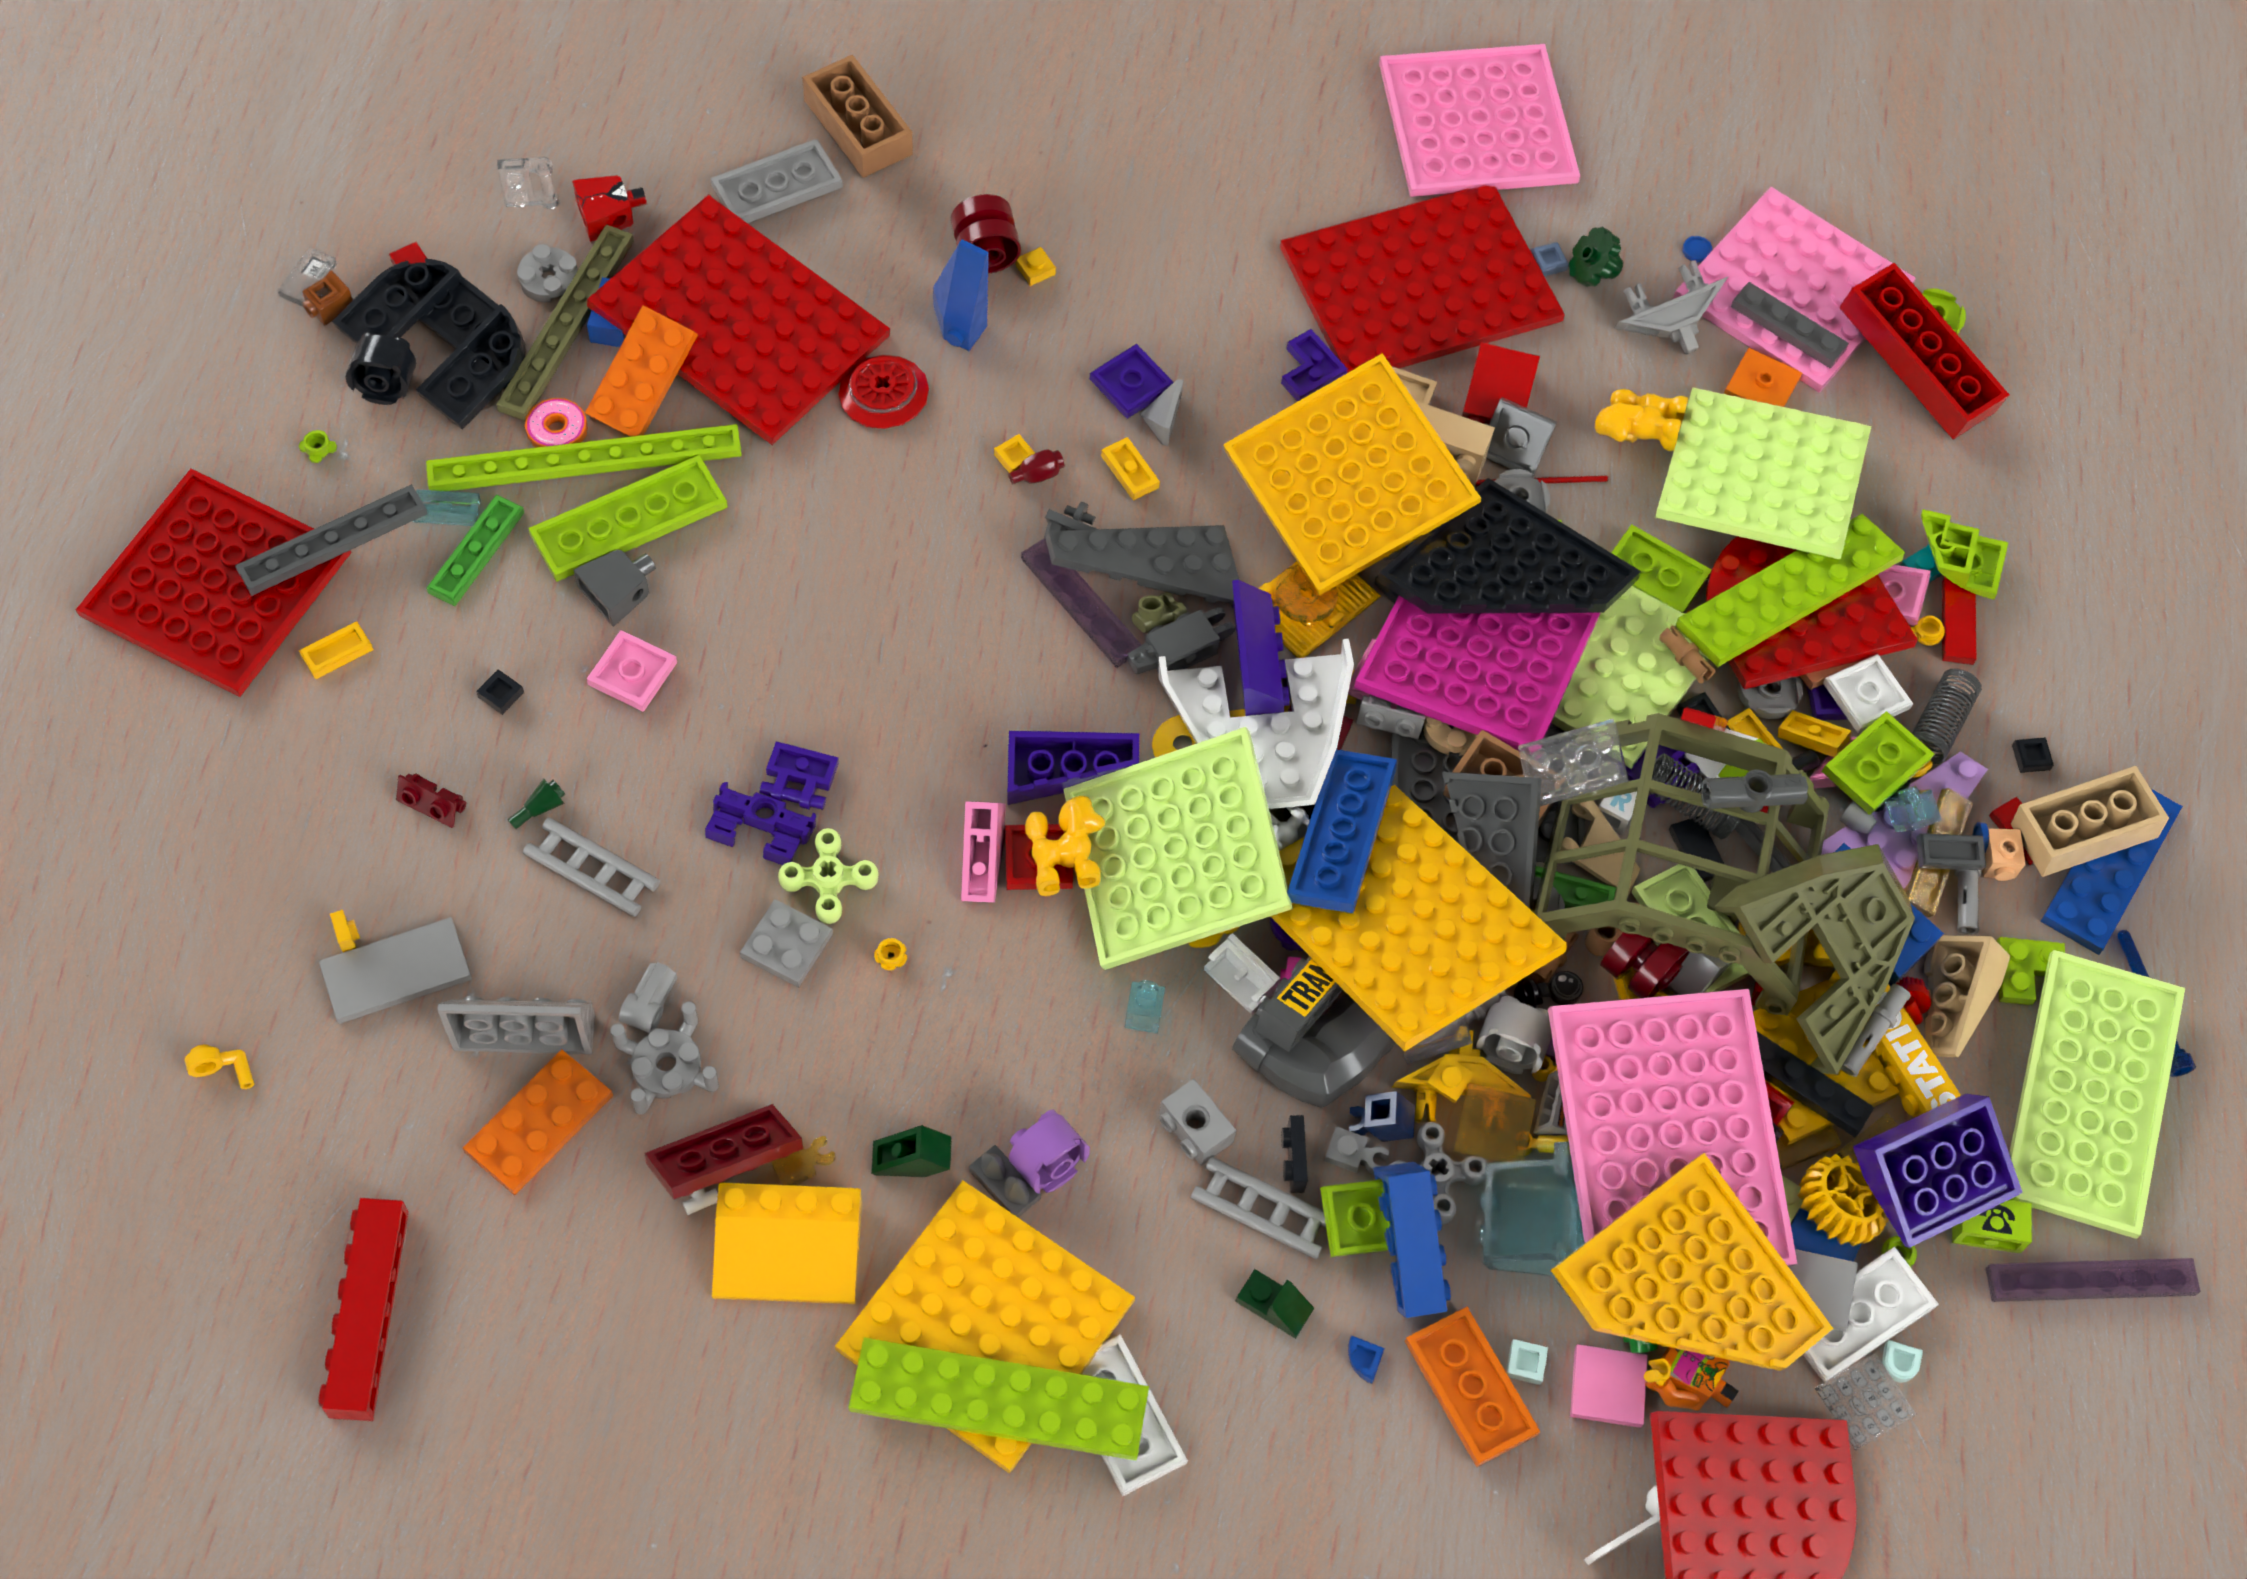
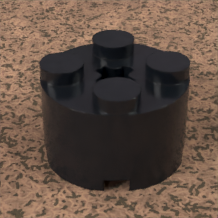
[346,333,416,405]

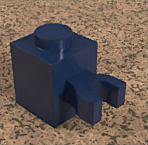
[1349,1091,1415,1142]

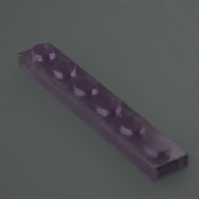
[1985,1258,2201,1302]

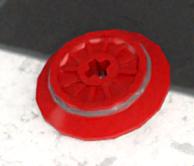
[838,355,929,429]

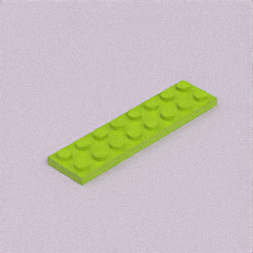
[1676,513,1905,667]
[849,1338,1149,1461]

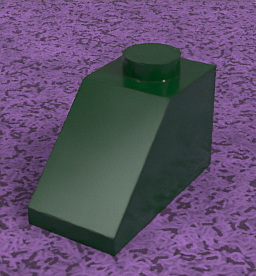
[871,1125,952,1177]

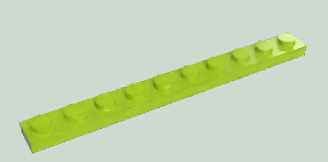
[426,424,742,493]

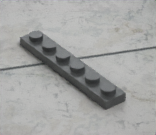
[235,484,428,596]

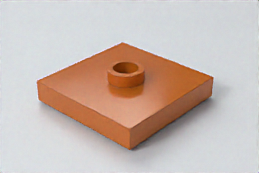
[1723,348,1802,407]

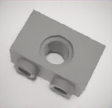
[1159,1078,1237,1166]

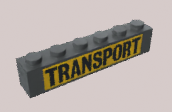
[1255,956,1343,1052]

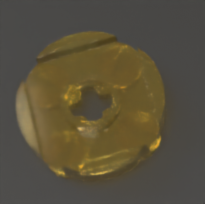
[1275,564,1338,626]

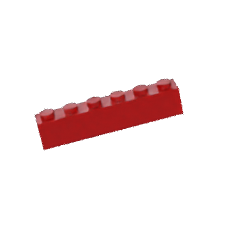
[319,1198,409,1421]

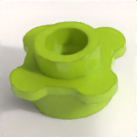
[299,430,337,463]

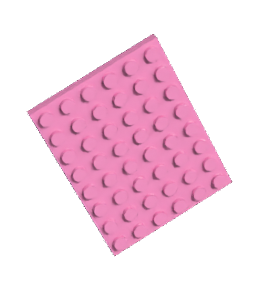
[1548,989,1797,1266]

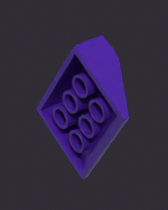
[1853,1094,2023,1248]

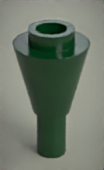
[507,778,565,829]

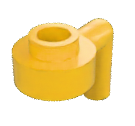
[184,1044,254,1089]

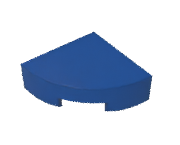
[1348,1335,1385,1384]

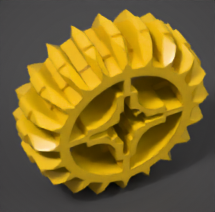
[1797,1154,1889,1247]

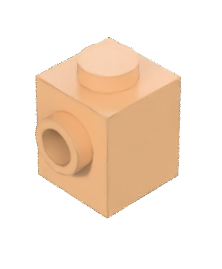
[1982,828,2026,881]

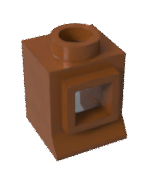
[302,270,353,326]

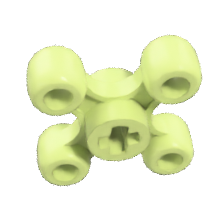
[778,828,879,924]

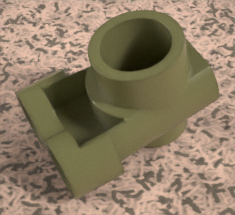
[1132,592,1188,633]

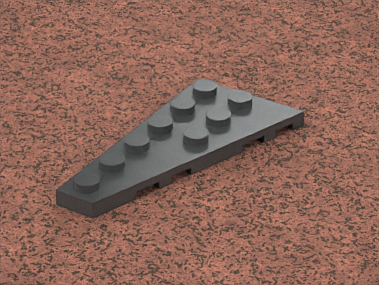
[1046,525,1239,608]
[1442,772,1542,978]

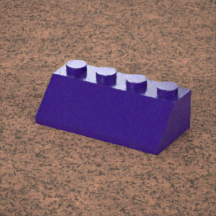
[1232,580,1290,716]

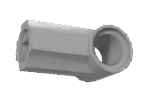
[619,962,678,1033]

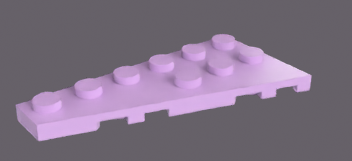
[1821,752,1988,889]

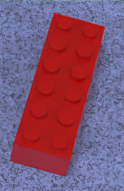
[1839,262,2010,440]

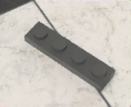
[1731,282,1849,369]

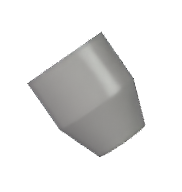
[1840,801,1877,834]

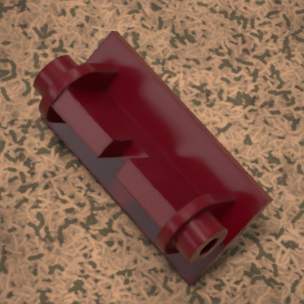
[396,773,467,828]

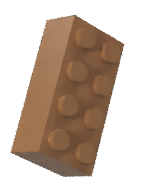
[802,54,913,178]

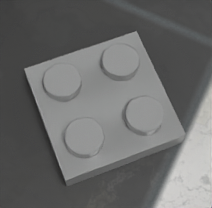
[740,899,833,988]

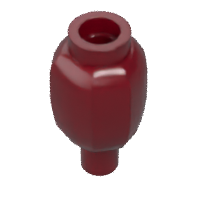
[1008,449,1065,484]

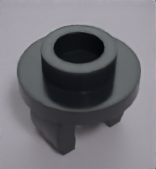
[1514,978,1552,1008]

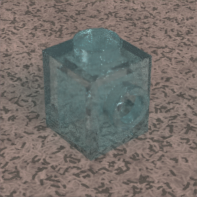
[1885,786,1942,832]
[1124,980,1165,1034]

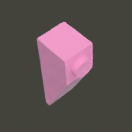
[961,802,1006,903]

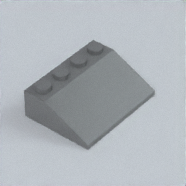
[437,996,596,1054]

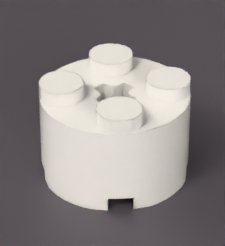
[1476,996,1552,1074]

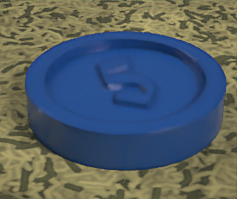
[1682,236,1712,263]
[1972,822,1989,853]

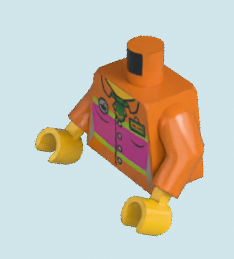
[1644,1347,1739,1411]

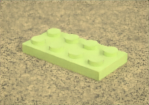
[1631,864,1750,993]

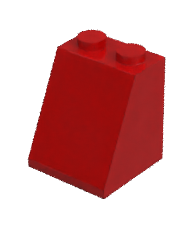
[1462,342,1540,424]

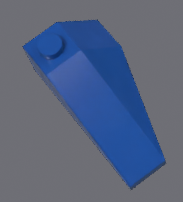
[933,239,989,351]

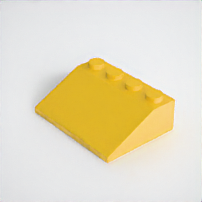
[712,1183,862,1304]

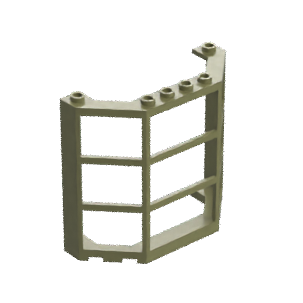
[1534,713,1830,1016]

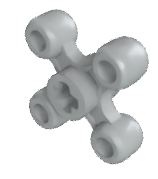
[1390,1122,1488,1225]

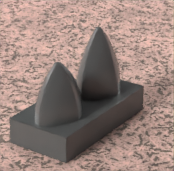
[969,1145,1041,1218]

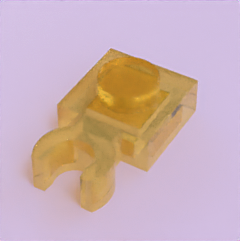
[770,1136,836,1186]

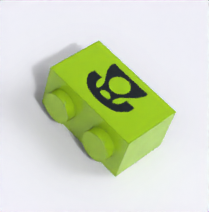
[1952,1197,2032,1253]

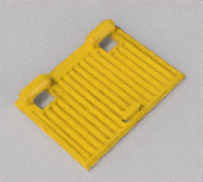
[1258,561,1381,658]

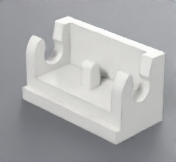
[1204,933,1280,1015]

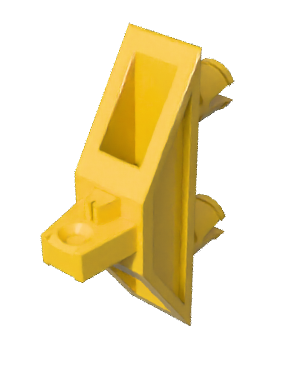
[1391,1029,1531,1131]

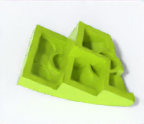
[1921,509,2009,600]

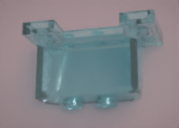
[1480,1142,1585,1299]

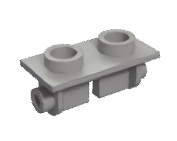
[1356,695,1425,739]

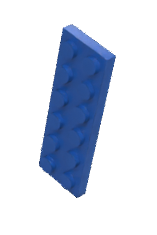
[1287,749,1397,913]
[2040,789,2183,955]

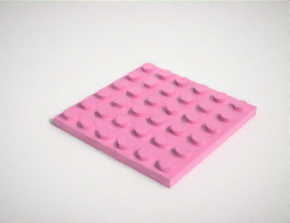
[1379,44,1580,197]
[1673,187,1916,393]

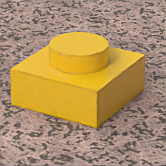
[1015,247,1056,286]
[994,434,1035,472]
[330,910,360,952]
[1426,1054,1474,1103]

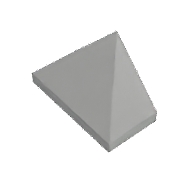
[1140,379,1184,446]

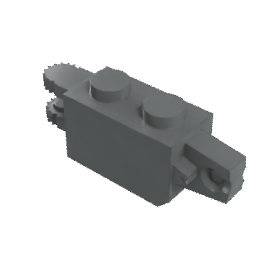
[1127,607,1236,675]

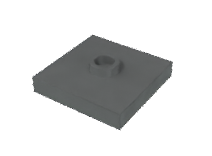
[1486,397,1557,477]

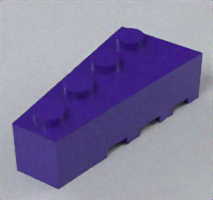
[1007,731,1139,805]

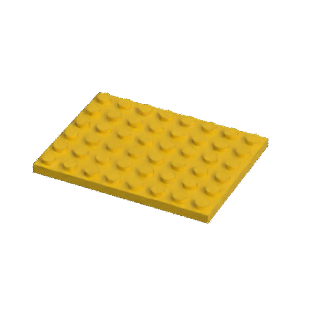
[1270,785,1567,1051]

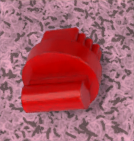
[1896,976,1931,1025]

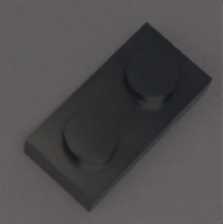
[1281,1115,1308,1193]

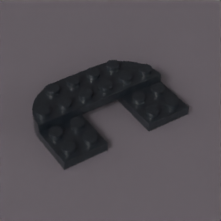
[332,259,525,429]

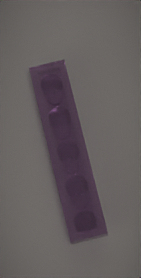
[1021,537,1141,668]

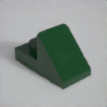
[1235,1269,1314,1339]

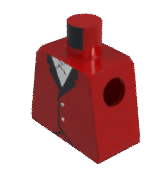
[572,175,647,242]

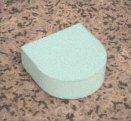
[1882,1340,1923,1382]

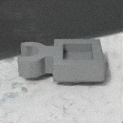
[1324,1126,1389,1175]

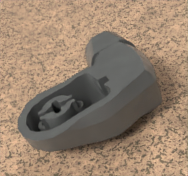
[1232,994,1396,1108]

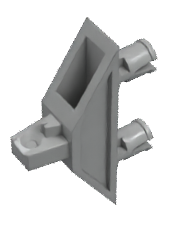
[1615,260,1728,355]

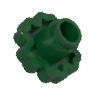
[1569,227,1623,287]

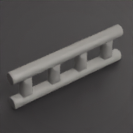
[523,817,660,917]
[1190,1156,1326,1260]

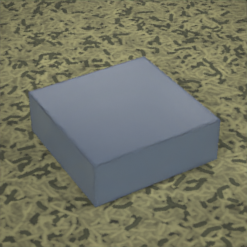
[1531,242,1569,276]

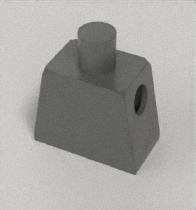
[574,550,656,627]

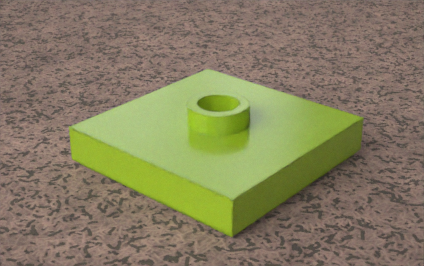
[1320,1180,1390,1258]

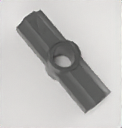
[1701,769,1808,813]

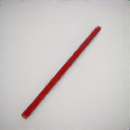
[1476,476,1608,486]

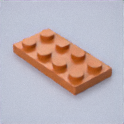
[585,306,698,437]
[463,1049,613,1196]
[1404,1307,1541,1467]

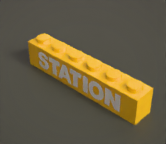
[1828,970,1961,1118]

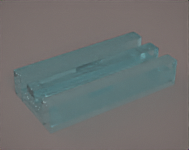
[413,489,481,526]

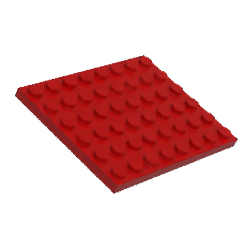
[1280,185,1565,373]
[587,194,891,445]

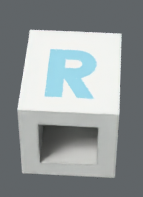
[1599,777,1637,835]

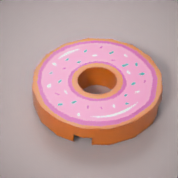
[525,398,588,448]

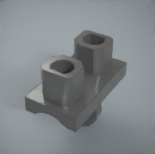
[1044,501,1096,540]

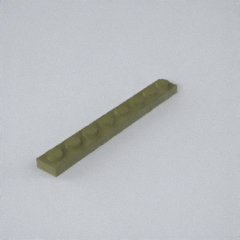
[496,225,634,421]

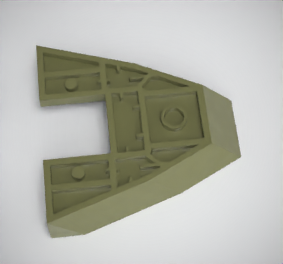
[1714,844,1915,1075]

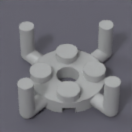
[611,1002,719,1114]

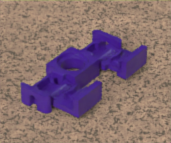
[705,782,816,865]

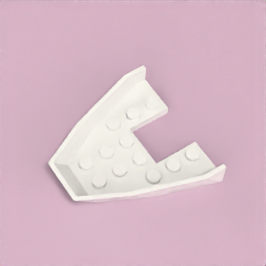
[1158,639,1354,809]

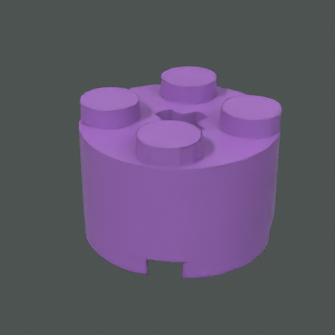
[1009,1110,1090,1194]

